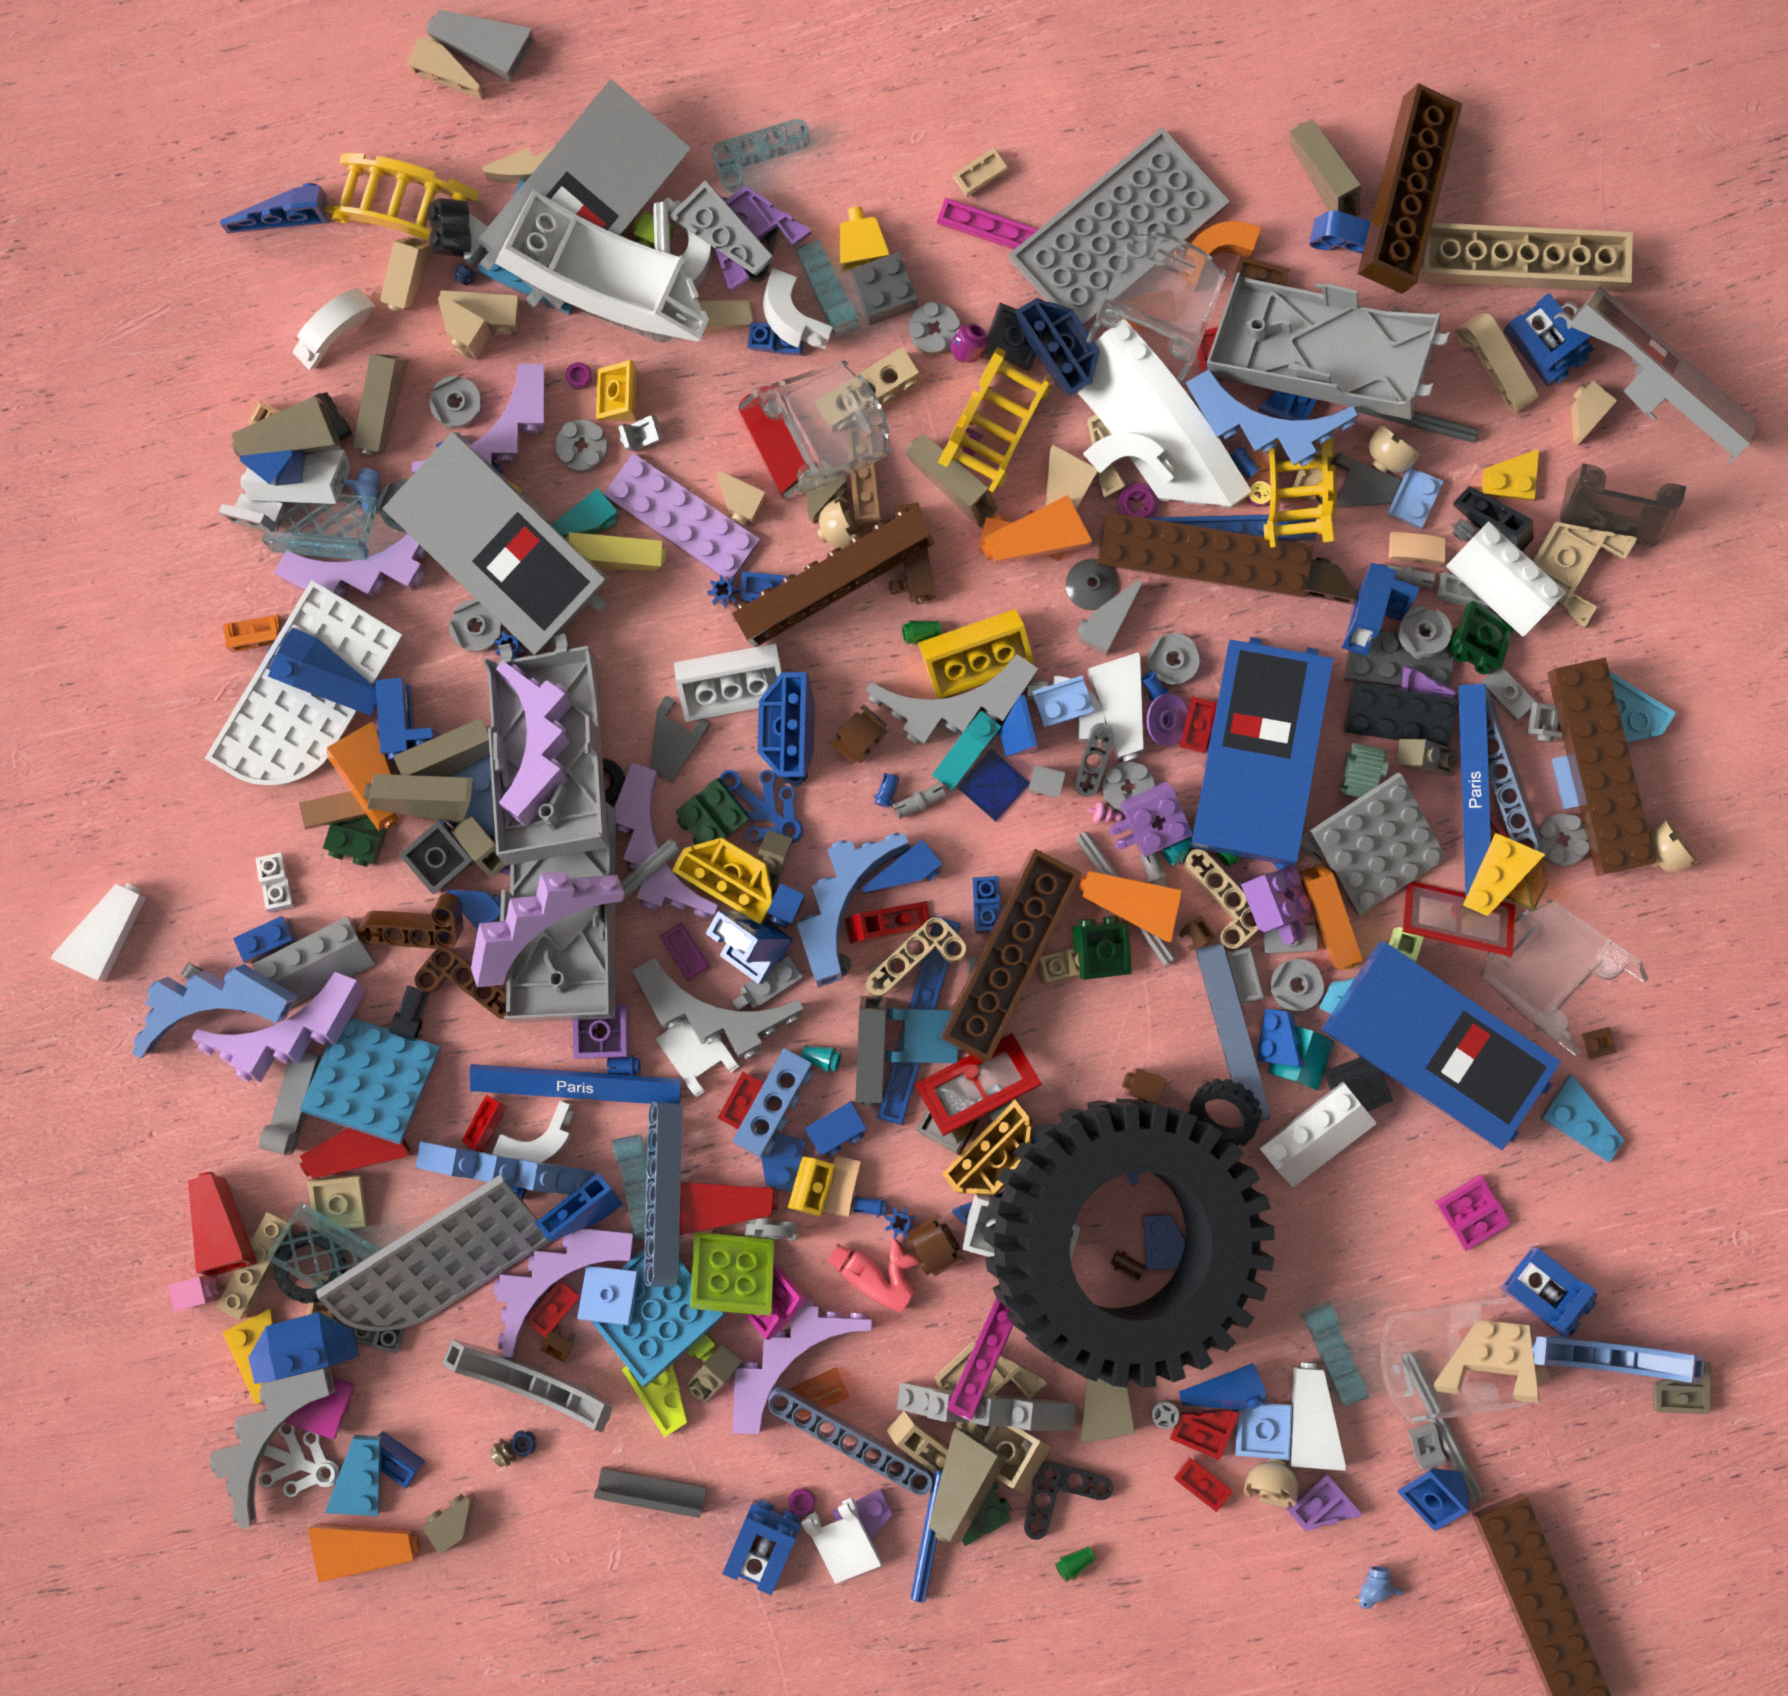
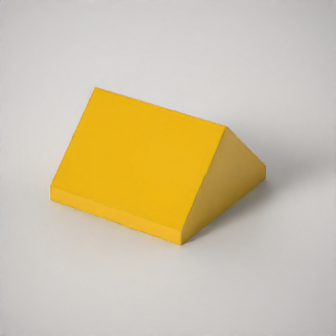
[596,360,638,421]

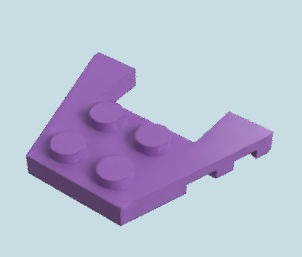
[715,185,811,292]

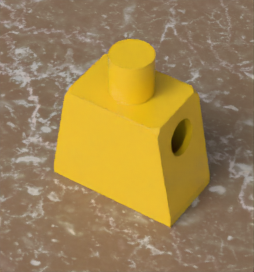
[840,206,889,271]

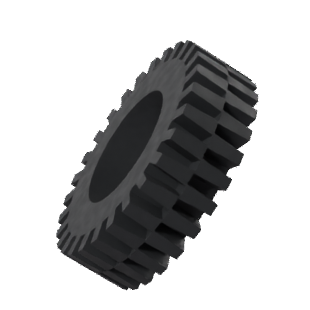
[984,1099,1275,1388]

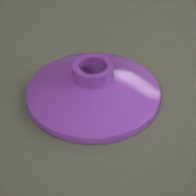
[1147,694,1188,746]

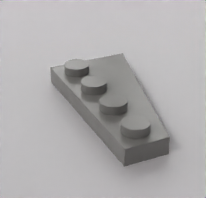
[668,180,775,275]

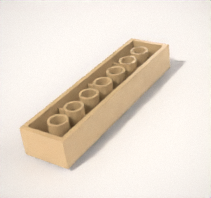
[1418,223,1633,292]

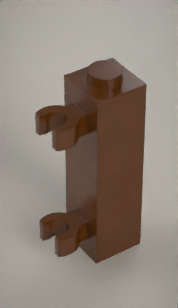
[878,502,936,605]

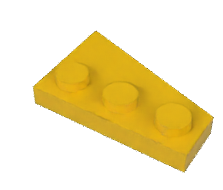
[1463,833,1545,916]
[222,1308,274,1405]

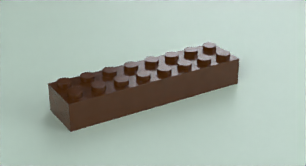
[1357,83,1462,294]
[732,507,935,647]
[1097,512,1314,598]
[1547,657,1656,876]
[938,849,1082,1063]
[1472,1493,1611,1696]

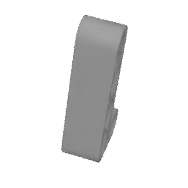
[259,1051,321,1155]

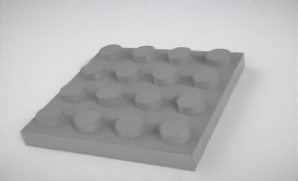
[1310,773,1446,916]

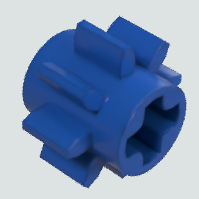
[707,575,740,609]
[494,631,527,659]
[885,1207,916,1239]

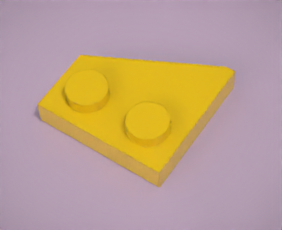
[1481,450,1539,501]

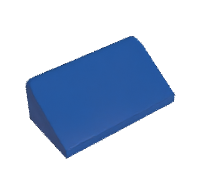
[378,1432,425,1489]

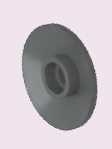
[1066,559,1118,610]

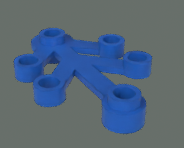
[720,770,804,844]

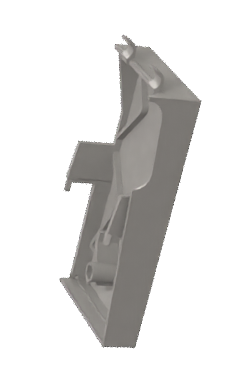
[1207,272,1450,420]
[500,801,616,1023]

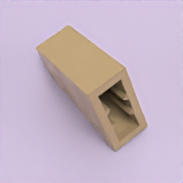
[380,237,433,311]
[1045,445,1098,511]

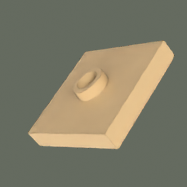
[307,1174,369,1232]

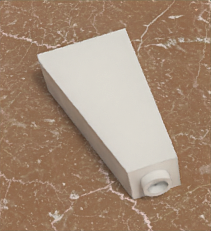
[241,449,351,504]
[1087,653,1143,762]
[51,882,147,982]
[1288,1362,1346,1471]

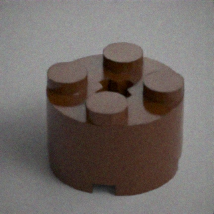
[829,704,888,764]
[906,1214,964,1276]

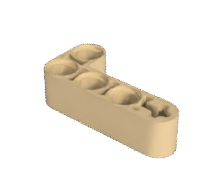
[1455,313,1538,413]
[1184,849,1259,950]
[866,917,966,998]

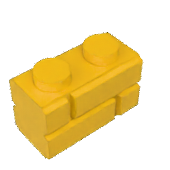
[788,1157,836,1217]

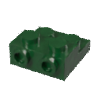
[1448,600,1514,675]
[675,777,751,845]
[323,816,388,867]
[1072,916,1132,980]
[962,1482,1012,1546]

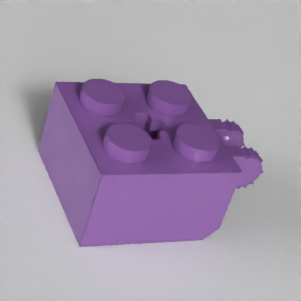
[1109,782,1192,857]
[1241,866,1314,945]
[573,1004,630,1059]

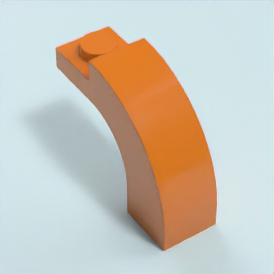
[1183,221,1261,292]

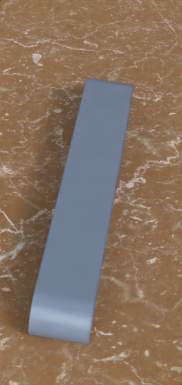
[1486,688,1543,852]
[1196,943,1271,1124]
[644,1102,682,1288]
[768,1386,932,1495]

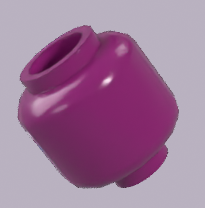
[950,324,988,363]

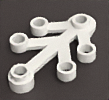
[240,1422,340,1497]

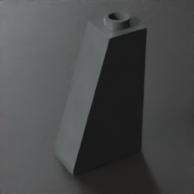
[855,997,887,1106]

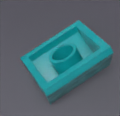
[1267,1026,1335,1091]

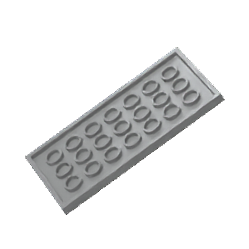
[1008,127,1230,326]

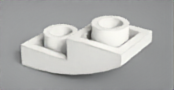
[256,852,294,913]

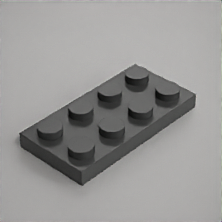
[1345,631,1454,687]

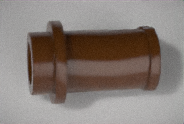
[1110,1251,1146,1280]

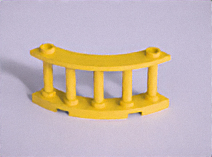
[324,153,480,241]
[938,347,1053,492]
[1264,417,1337,547]

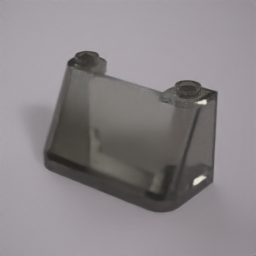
[1560,463,1686,547]

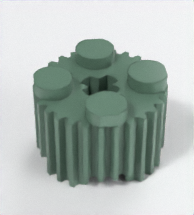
[1339,742,1389,798]

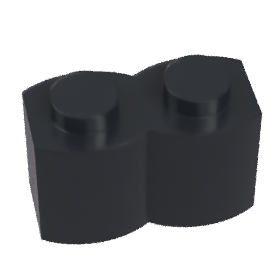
[427,198,471,257]

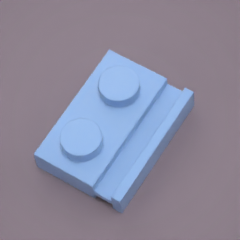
[1387,467,1443,530]
[1032,676,1094,728]

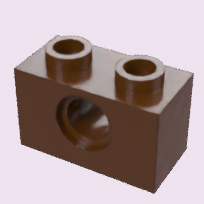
[1122,1068,1167,1104]

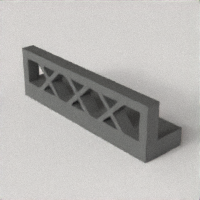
[594,1467,707,1518]

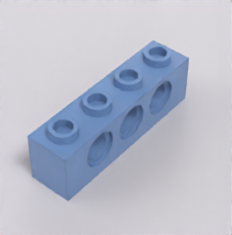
[732,1048,814,1159]

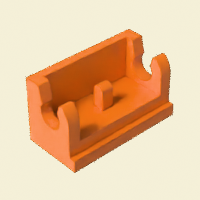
[223,614,281,652]

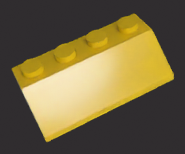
[918,609,1035,699]

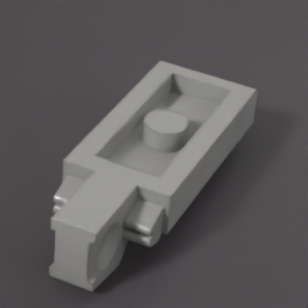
[732,955,803,1011]

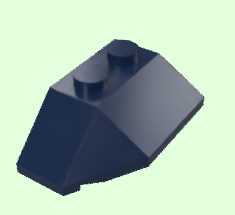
[1015,298,1100,397]

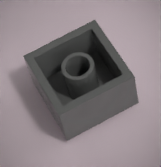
[851,252,917,325]
[399,820,474,895]

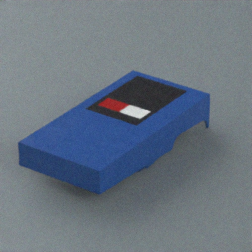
[1190,637,1334,866]
[1321,941,1561,1151]

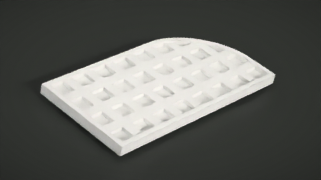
[205,580,403,785]

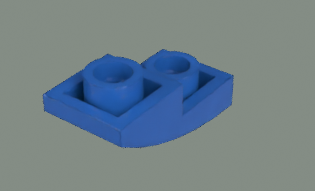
[748,323,804,356]
[972,876,1000,933]

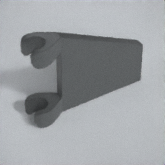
[1317,453,1401,507]
[650,696,710,783]

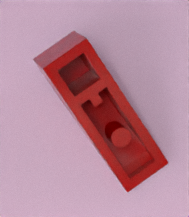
[845,901,932,944]

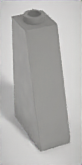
[427,10,535,82]

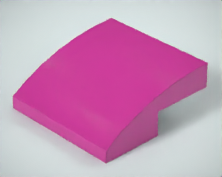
[1435,1175,1511,1251]
[745,1265,807,1340]
[284,1377,355,1440]

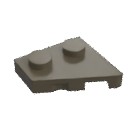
[1653,1361,1711,1414]

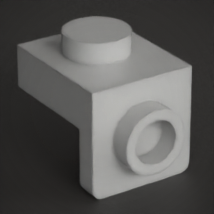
[619,415,664,452]
[1528,702,1564,742]
[1408,1422,1447,1470]

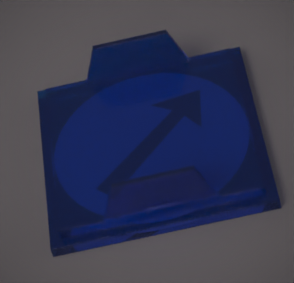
[957,749,1030,822]

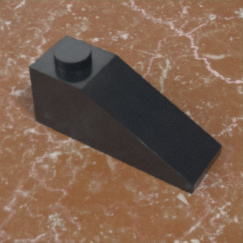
[1453,486,1533,551]

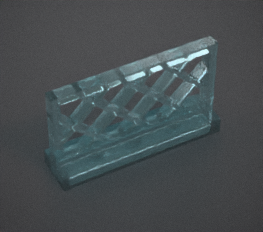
[262,494,378,560]
[265,1202,382,1290]

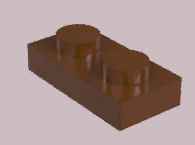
[1232,256,1290,286]

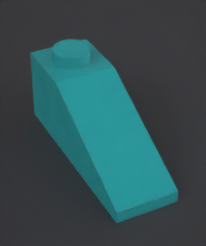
[552,488,620,538]
[932,711,1001,791]

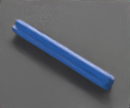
[910,1470,943,1603]

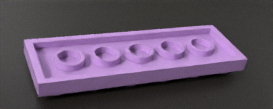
[603,453,760,581]

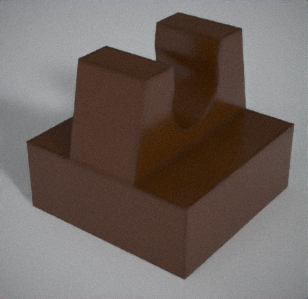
[1178,916,1215,951]
[1582,1027,1617,1059]
[541,1325,576,1363]

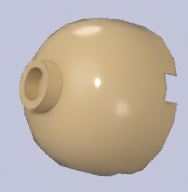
[1369,424,1422,473]
[817,496,865,549]
[1649,820,1698,873]
[1244,1459,1299,1507]

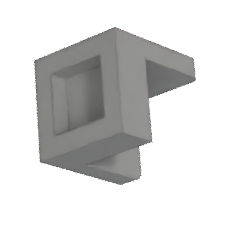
[1028,765,1065,798]

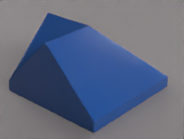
[240,450,305,486]
[999,695,1038,756]
[1397,1468,1470,1531]

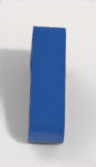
[1309,211,1371,254]

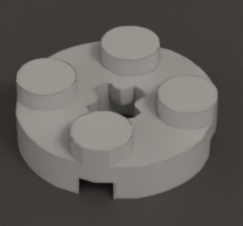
[909,302,960,355]
[429,376,482,429]
[556,420,608,472]
[449,600,502,653]
[1398,606,1452,659]
[1147,633,1200,686]
[1102,761,1155,814]
[1539,814,1590,867]
[1270,959,1324,1011]
[745,1219,799,1241]

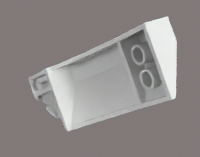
[495,190,709,342]
[1078,319,1252,508]

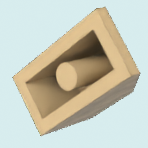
[1570,381,1617,445]
[716,470,767,525]

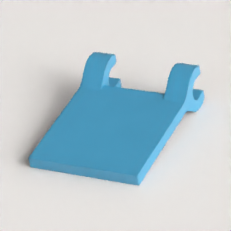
[886,1008,958,1063]

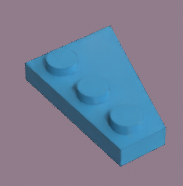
[1541,1074,1624,1163]
[325,1435,381,1516]

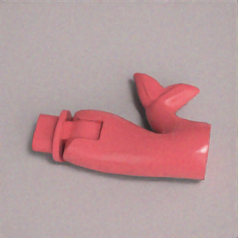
[827,1238,921,1314]

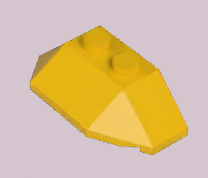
[672,837,773,924]

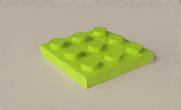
[690,1232,774,1316]

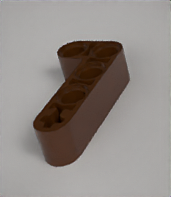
[357,893,464,949]
[414,949,506,1020]

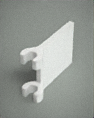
[656,1017,740,1097]
[801,1497,882,1584]

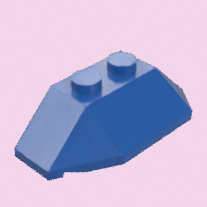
[757,672,815,777]
[248,1312,360,1384]

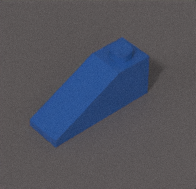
[861,839,942,894]
[535,1173,623,1242]
[1179,1363,1267,1410]

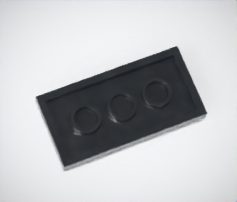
[1344,680,1459,747]

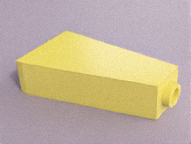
[565,532,666,571]

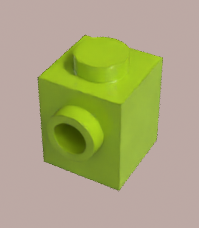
[632,211,674,249]

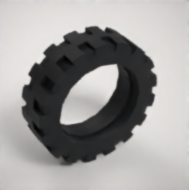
[1188,1078,1262,1146]
[273,1230,346,1304]

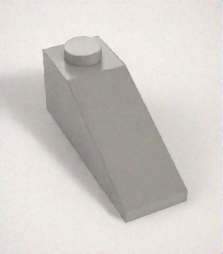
[1077,580,1143,655]

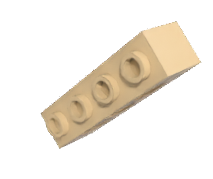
[815,347,919,433]
[216,1211,297,1320]

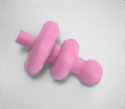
[1089,801,1123,823]

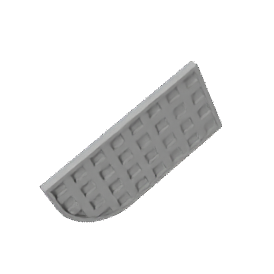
[316,1174,549,1331]

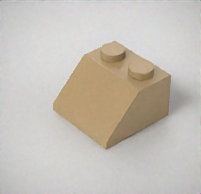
[438,294,493,360]
[983,1426,1051,1494]

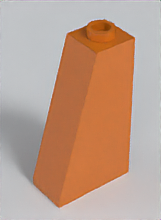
[981,495,1092,565]
[327,722,401,831]
[1298,864,1363,970]
[1079,871,1182,943]
[308,1524,420,1583]

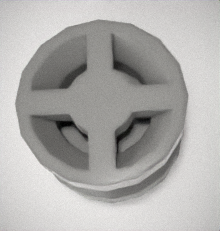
[1151,1400,1179,1429]

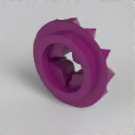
[1117,484,1159,518]

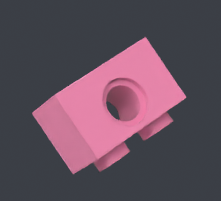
[168,1276,221,1312]

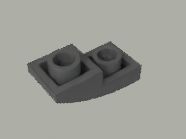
[348,1325,405,1354]

